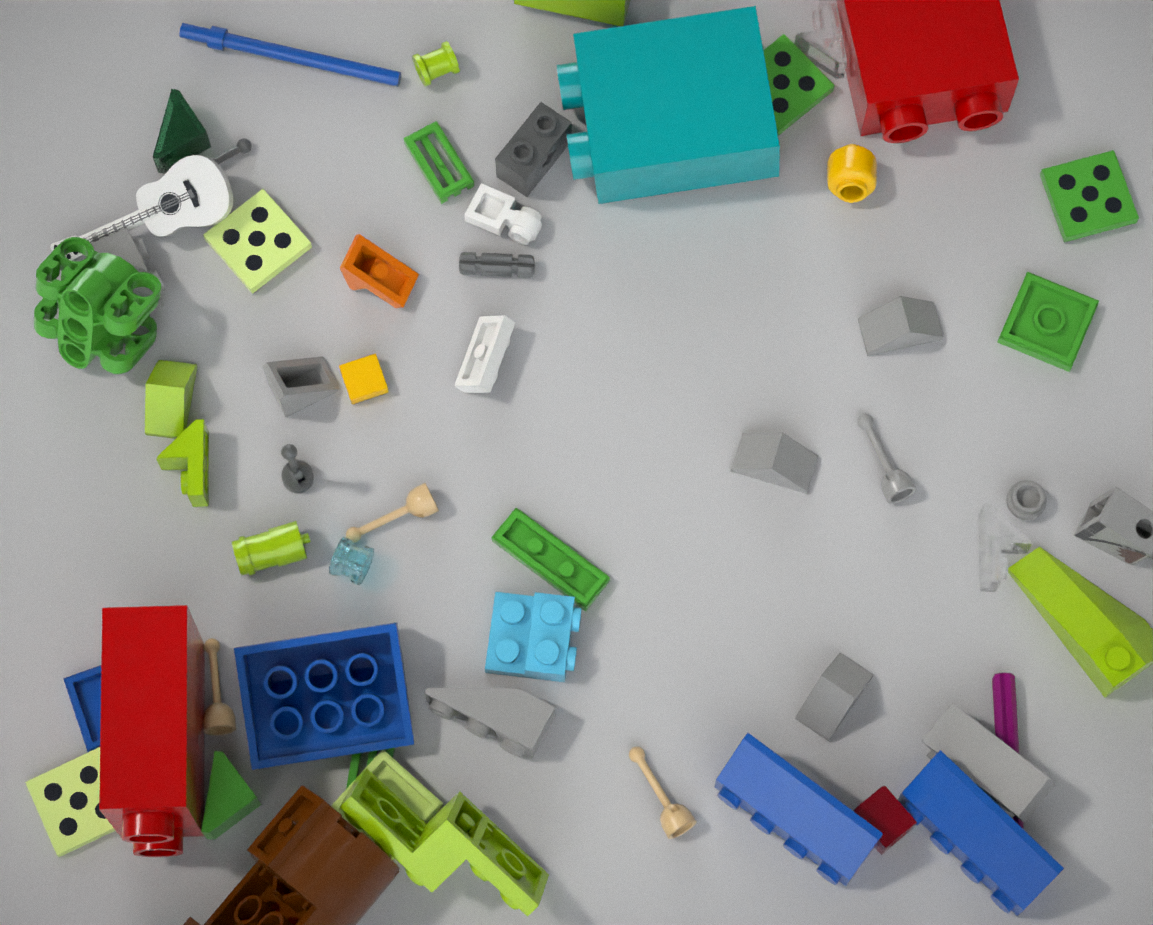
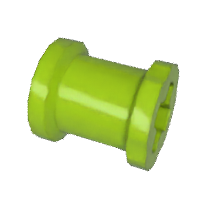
[412,41,460,87]

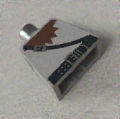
[1074,487,1153,565]

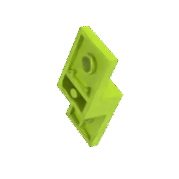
[340,768,549,917]

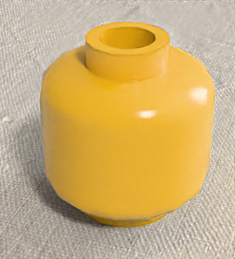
[827,144,877,203]

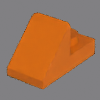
[340,234,419,308]

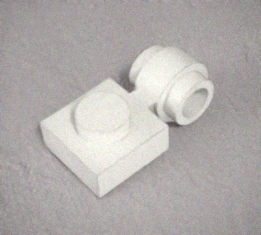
[464,183,542,245]

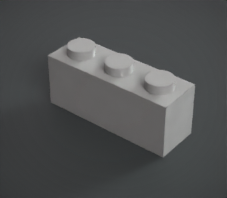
[922,702,1055,823]

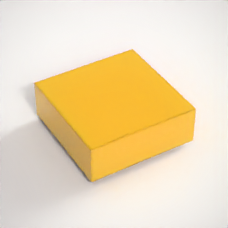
[339,353,389,404]

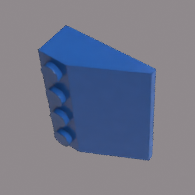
[234,622,414,770]

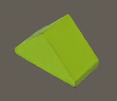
[145,360,197,439]

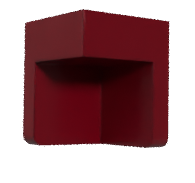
[853,786,917,855]

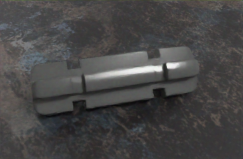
[459,252,535,278]

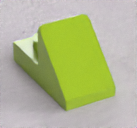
[156,419,209,507]

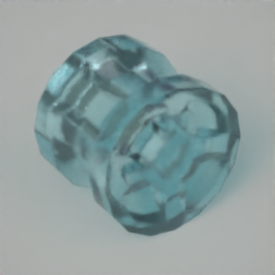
[329,537,374,585]

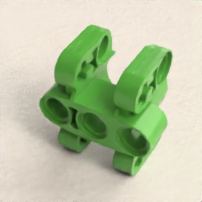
[34,237,161,374]

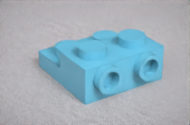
[485,592,582,682]

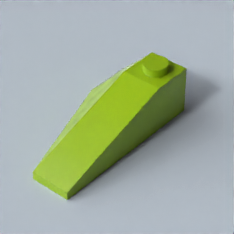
[1007,546,1153,698]

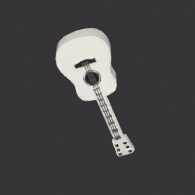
[50,155,233,261]

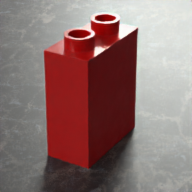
[830,0,1019,143]
[99,605,205,857]

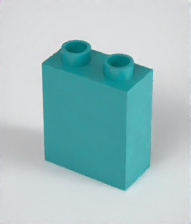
[556,6,780,204]

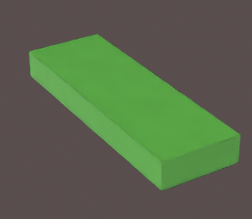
[491,508,610,611]

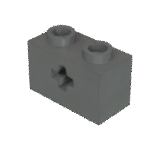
[495,102,572,197]

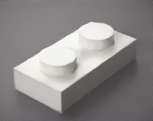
[454,315,515,393]

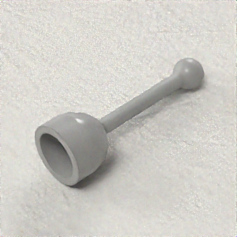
[857,414,916,503]

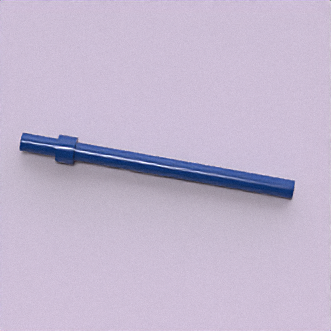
[179,23,401,87]

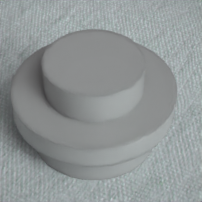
[1006,481,1047,520]

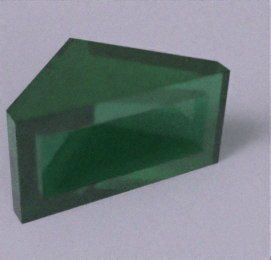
[153,88,211,174]

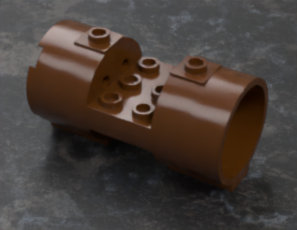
[183,785,400,925]

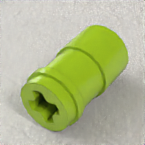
[231,521,311,576]

